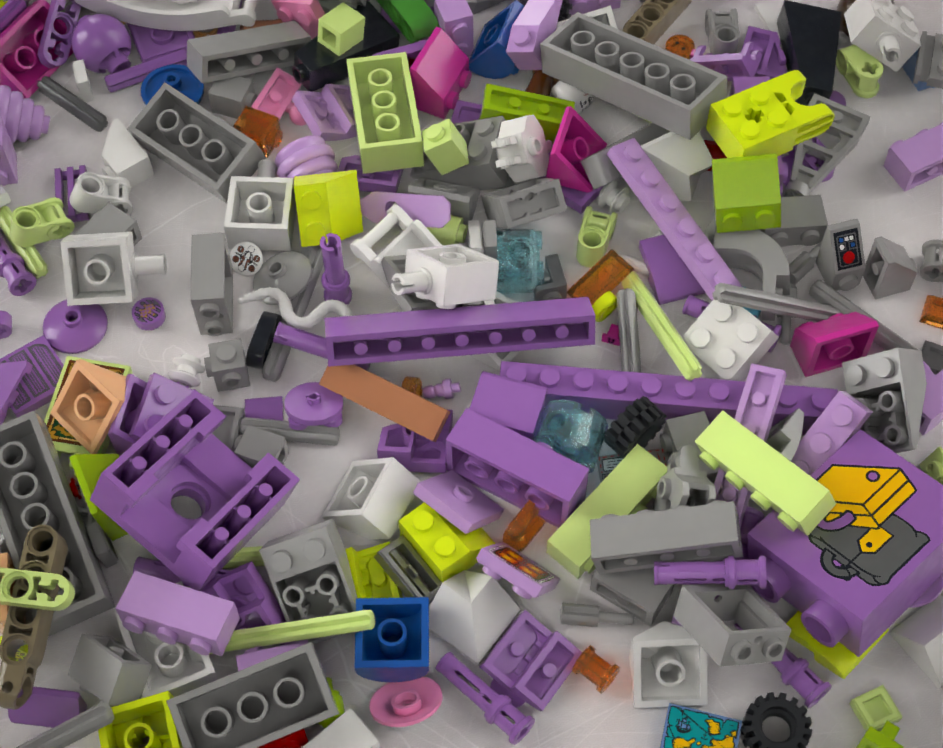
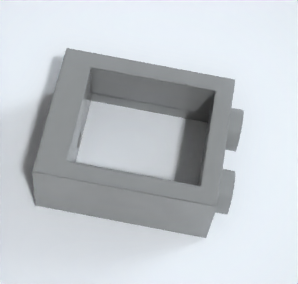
[481,177,567,229]
[191,233,233,336]
[674,584,792,667]

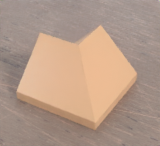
[50,359,126,454]

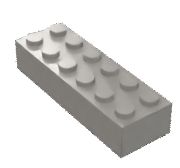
[540,12,727,140]
[0,411,116,636]

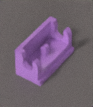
[690,42,762,81]

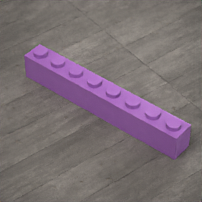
[324,297,595,367]

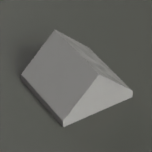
[408,177,481,225]

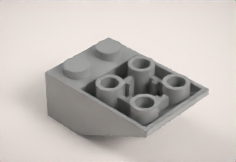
[410,116,509,190]
[842,348,927,453]
[259,518,357,645]

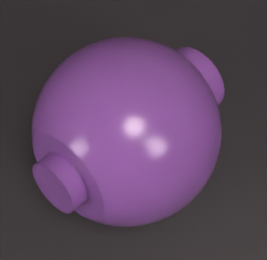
[72,14,131,74]

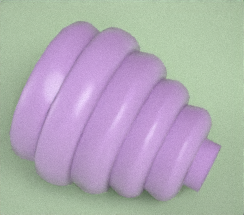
[0,85,50,144]
[275,135,338,179]

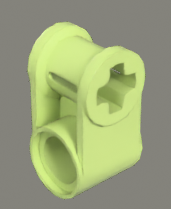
[836,45,884,98]
[9,197,75,247]
[576,206,618,268]

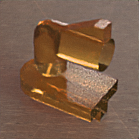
[503,500,546,552]

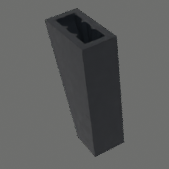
[292,0,400,92]
[777,0,842,106]

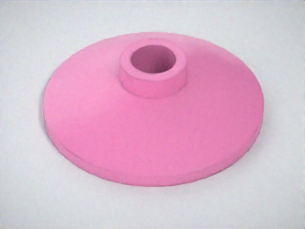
[369,677,443,727]

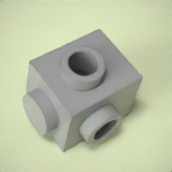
[204,338,250,392]

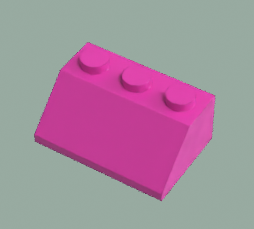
[0,0,73,98]

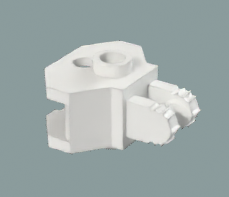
[491,115,549,183]

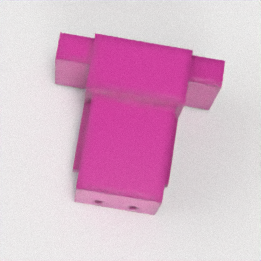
[601,324,620,346]

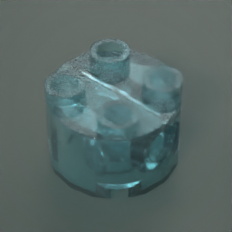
[496,229,544,294]
[533,399,609,473]

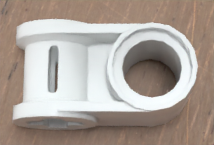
[69,172,133,215]

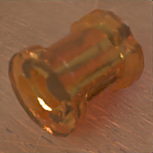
[572,645,620,694]

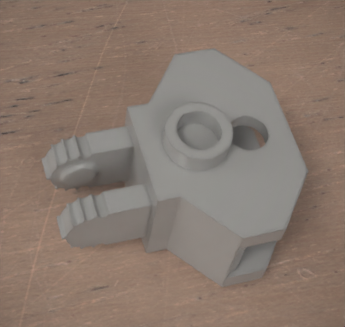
[653,444,716,511]

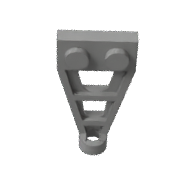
[783,93,871,197]

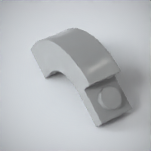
[713,225,790,321]

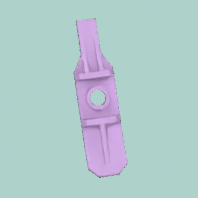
[360,191,451,228]

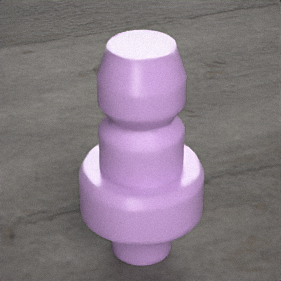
[423,379,461,399]

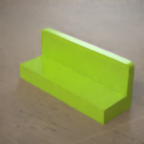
[478,84,575,145]

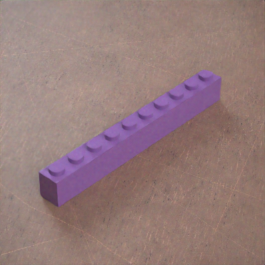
[500,361,838,436]

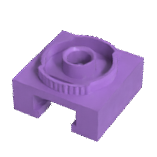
[90,389,300,591]

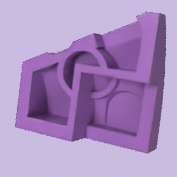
[377,409,453,473]
[201,561,286,630]

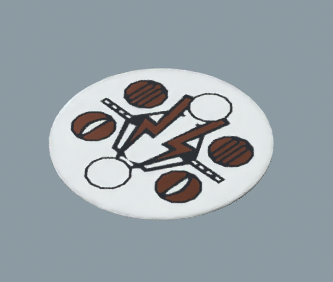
[230,241,263,276]

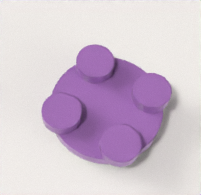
[285,382,343,430]

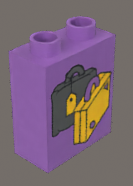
[748,429,943,657]

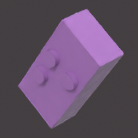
[446,408,589,528]

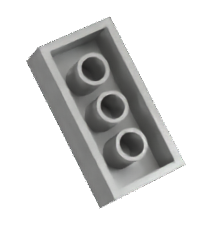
[127,82,266,203]
[166,642,339,748]

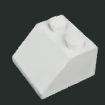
[322,457,421,539]

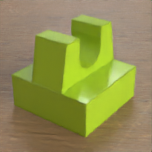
[856,720,903,748]

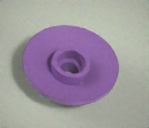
[43,299,108,354]

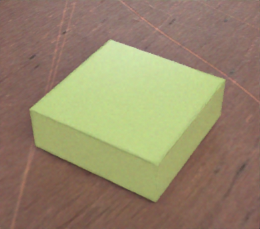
[849,685,902,731]

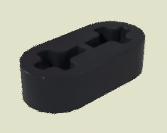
[246,311,282,369]

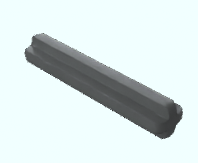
[37,76,108,132]

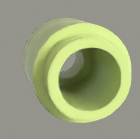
[426,215,468,245]

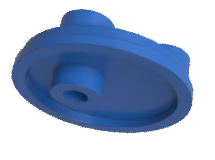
[141,64,204,105]

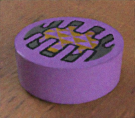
[132,297,166,330]

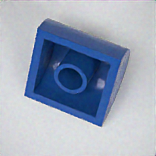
[469,0,524,79]
[354,597,429,682]

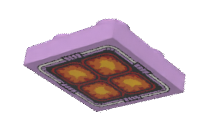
[476,541,560,599]

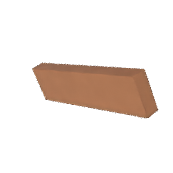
[319,364,450,442]

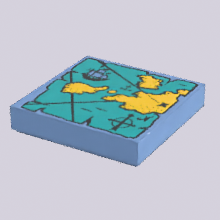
[660,703,742,748]

